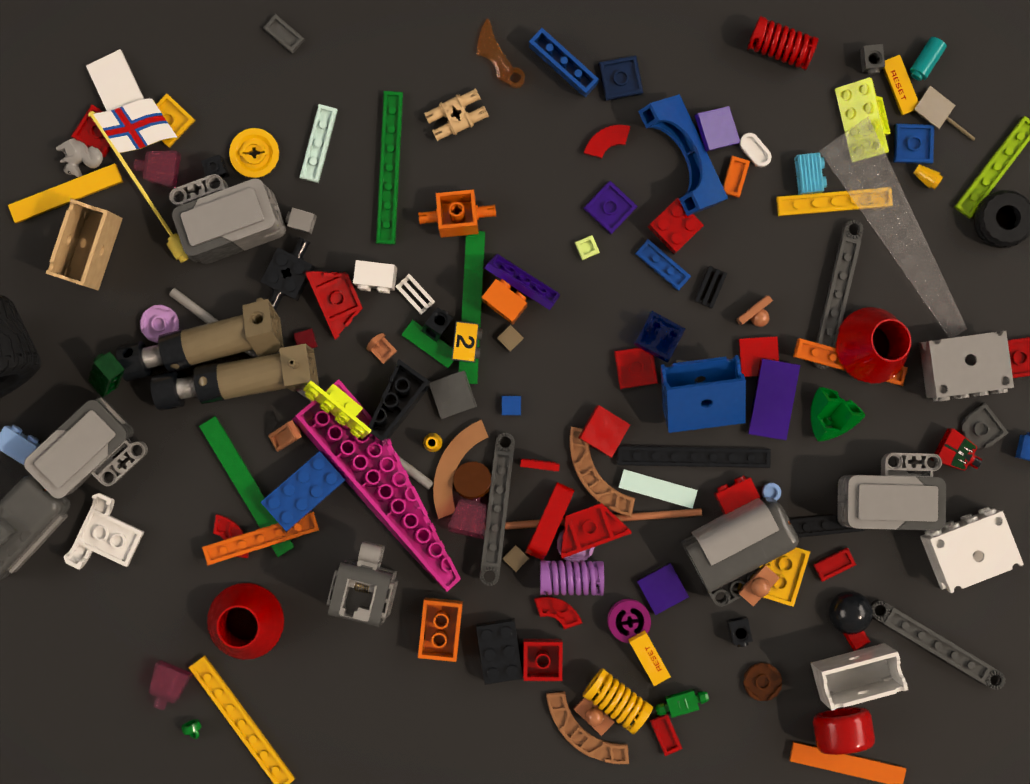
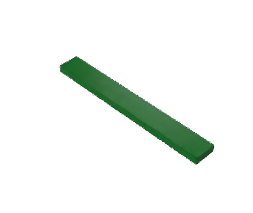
[376,91,403,245]
[459,231,485,384]
[199,416,295,557]

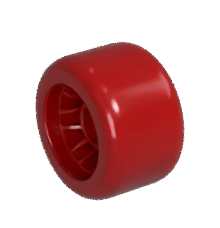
[813,707,875,755]

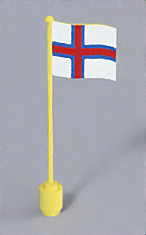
[88,99,189,263]

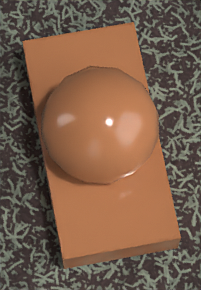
[736,295,773,327]
[268,420,302,452]
[738,564,779,606]
[574,698,615,736]

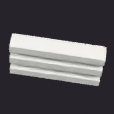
[395,274,435,315]

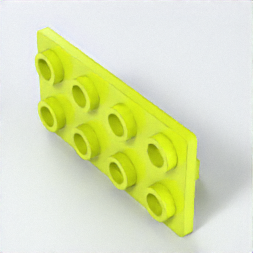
[835,77,891,162]
[303,380,372,439]

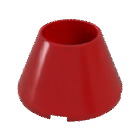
[835,307,911,384]
[207,583,284,660]

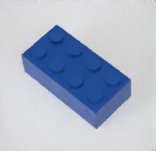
[261,451,345,532]

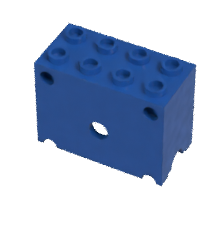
[661,355,746,433]

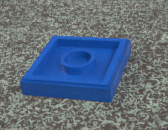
[894,124,934,164]

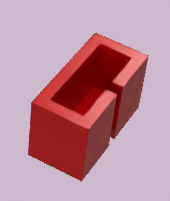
[714,475,760,514]

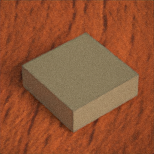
[497,325,524,352]
[502,545,529,572]

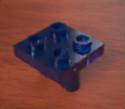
[634,311,685,363]

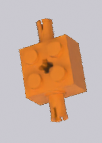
[418,189,496,238]

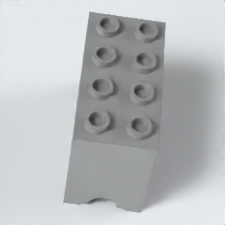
[919,331,1014,402]

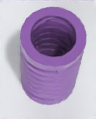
[540,560,604,596]

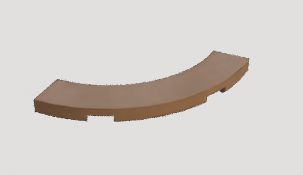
[433,420,488,519]
[570,427,635,517]
[546,691,629,764]

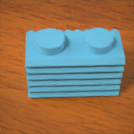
[794,152,827,195]

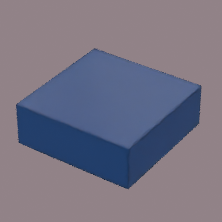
[502,396,521,415]

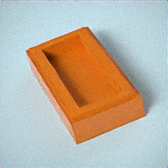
[723,156,750,198]

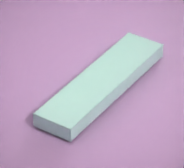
[299,104,338,183]
[618,469,698,509]

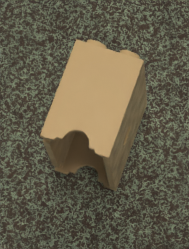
[45,199,123,290]

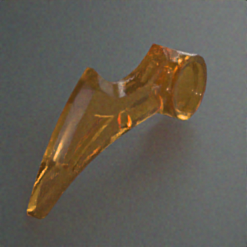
[477,19,525,88]

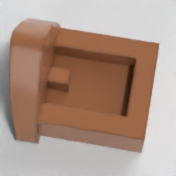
[366,333,397,364]

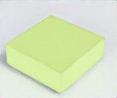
[575,235,600,260]

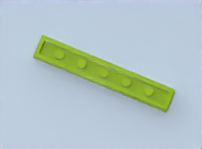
[954,116,1030,218]

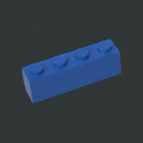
[529,28,599,98]

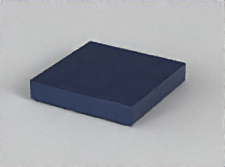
[599,55,644,101]

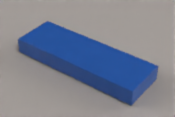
[635,239,691,291]

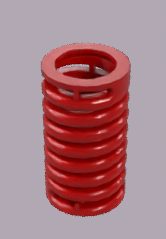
[747,16,819,71]

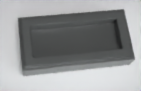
[263,14,305,54]

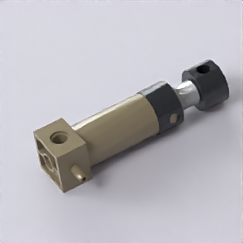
[116,298,284,382]
[150,344,319,411]

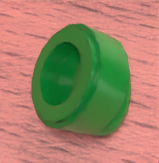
[181,719,202,739]

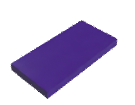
[484,254,560,310]
[748,358,800,440]

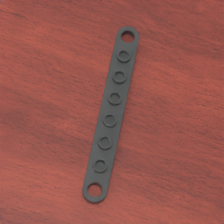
[812,220,864,369]
[480,433,515,586]
[871,600,1006,690]

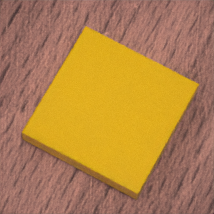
[156,93,196,148]

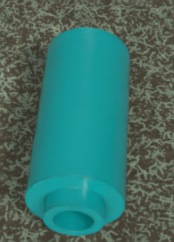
[910,37,947,81]

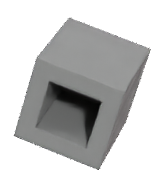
[285,208,317,234]

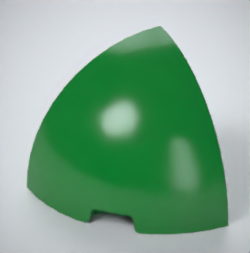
[811,387,866,441]

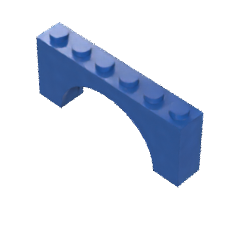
[638,94,728,216]

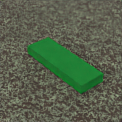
[402,320,454,368]

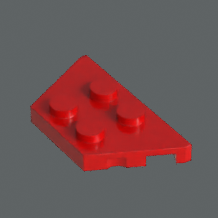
[305,271,363,339]
[561,503,632,558]

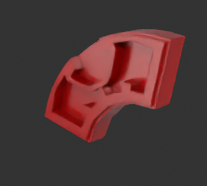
[584,125,630,159]
[213,514,249,558]
[534,596,582,629]

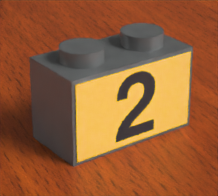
[452,321,483,363]

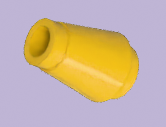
[913,164,943,190]
[423,433,442,452]

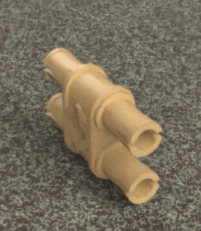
[424,88,489,141]

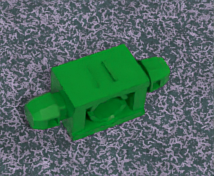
[655,689,709,718]

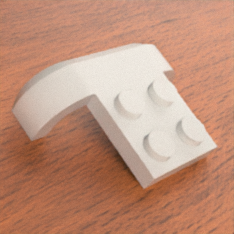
[64,493,144,570]

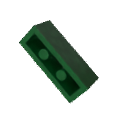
[88,352,125,398]

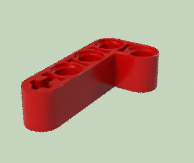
[525,482,575,560]

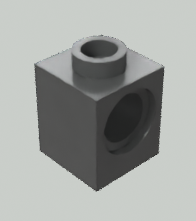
[859,44,885,75]

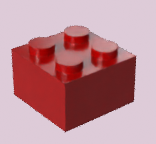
[648,198,704,254]
[523,639,563,681]

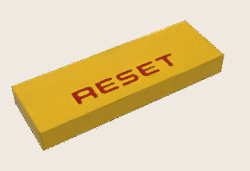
[883,55,919,116]
[628,630,671,686]

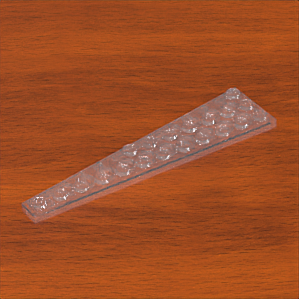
[819,117,967,338]

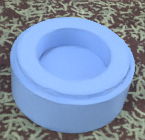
[761,483,781,501]

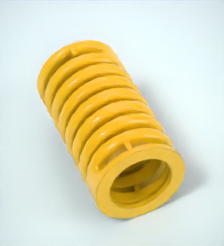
[582,668,653,734]

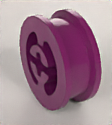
[607,599,651,643]

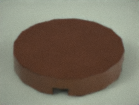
[453,462,491,499]
[743,662,782,701]

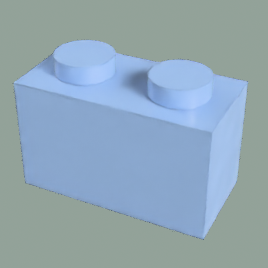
[0,425,41,465]

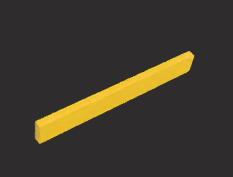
[188,655,295,784]

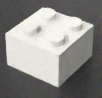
[353,260,397,294]

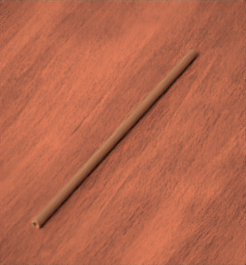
[473,508,702,532]

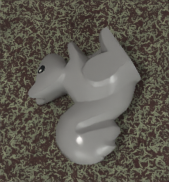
[56,138,103,177]

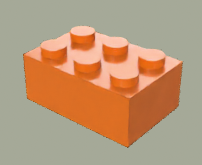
[482,279,527,325]
[418,597,463,662]

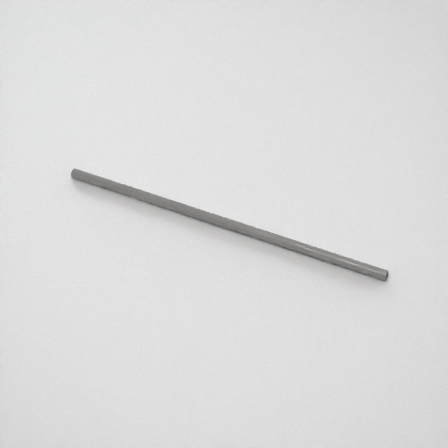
[169,288,434,490]

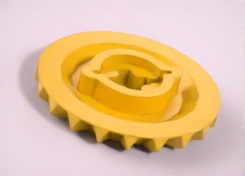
[229,128,279,178]

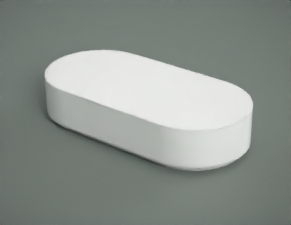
[739,133,772,168]

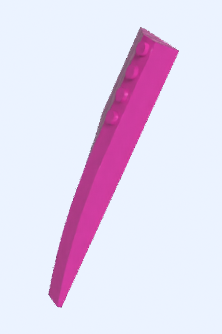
[292,380,461,592]

